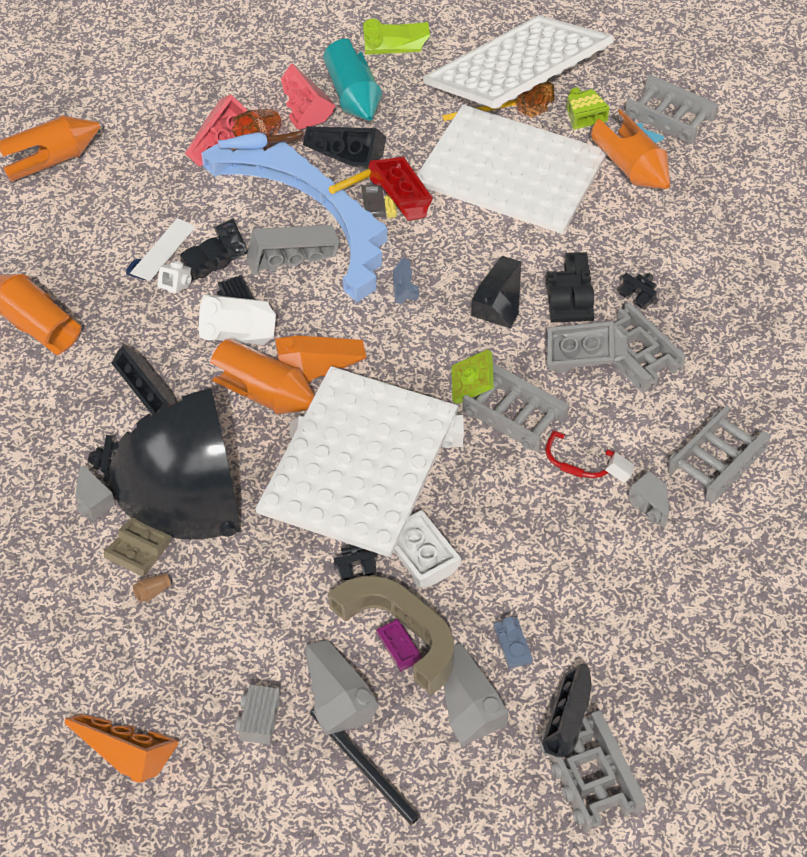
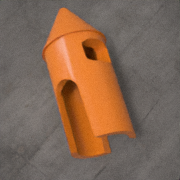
[591,109,670,189]
[0,115,101,182]
[0,274,81,355]
[210,338,315,415]

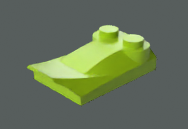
[363,18,430,55]

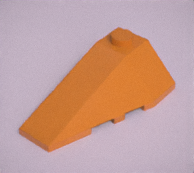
[64,714,178,783]

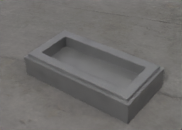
[361,184,386,218]

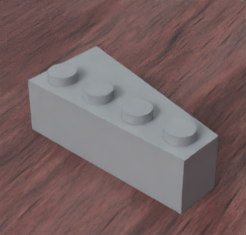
[246,225,340,276]

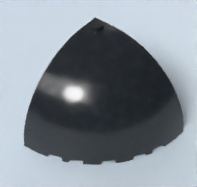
[108,388,241,540]

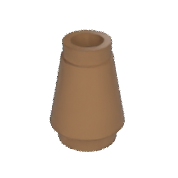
[133,573,171,603]

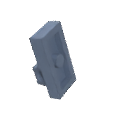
[393,258,420,304]
[493,616,533,669]

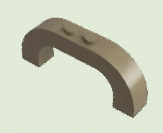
[328,576,454,695]

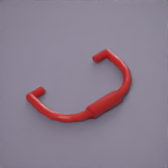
[545,431,615,479]

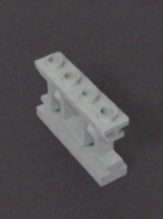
[592,302,686,393]
[540,710,646,833]

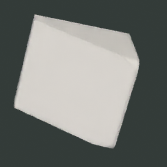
[605,452,634,483]

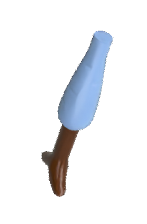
[218,130,304,149]

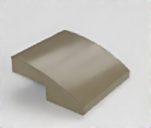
[104,517,172,577]

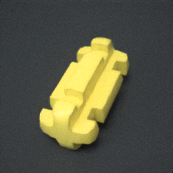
[384,195,397,218]

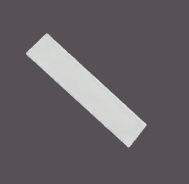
[130,218,195,281]

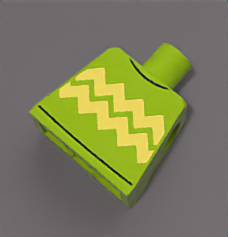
[566,87,610,130]

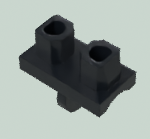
[214,218,248,261]
[618,273,659,310]
[88,435,119,482]
[333,544,378,581]

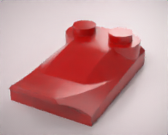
[368,156,433,221]

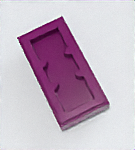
[376,619,422,672]

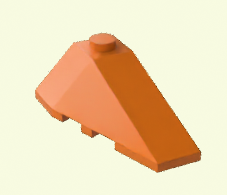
[275,335,366,383]

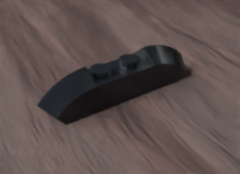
[111,343,176,415]
[542,664,591,757]

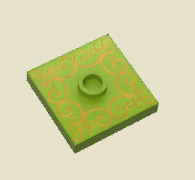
[452,349,494,404]

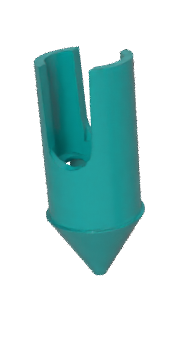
[323,38,382,121]

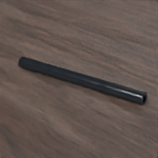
[310,708,420,825]

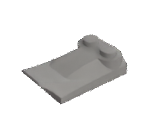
[547,321,628,373]

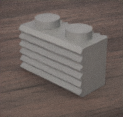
[235,684,281,745]

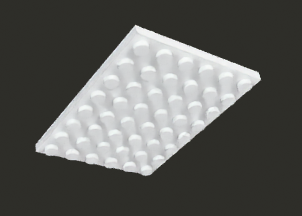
[423,15,613,108]
[417,105,607,234]
[256,366,458,558]

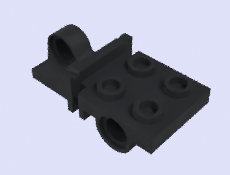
[546,252,595,323]

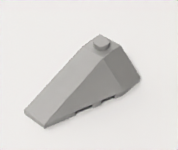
[305,640,379,735]
[444,643,508,747]

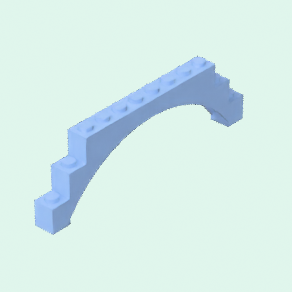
[201,142,388,302]

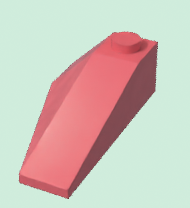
[281,63,336,130]
[184,94,259,166]

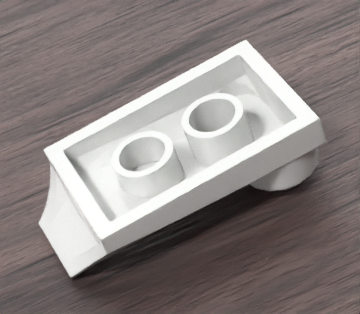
[199,294,276,345]
[394,510,461,588]

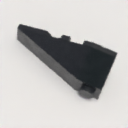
[303,126,386,168]
[471,256,521,329]

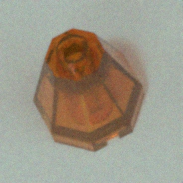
[513,81,555,118]
[232,109,282,149]

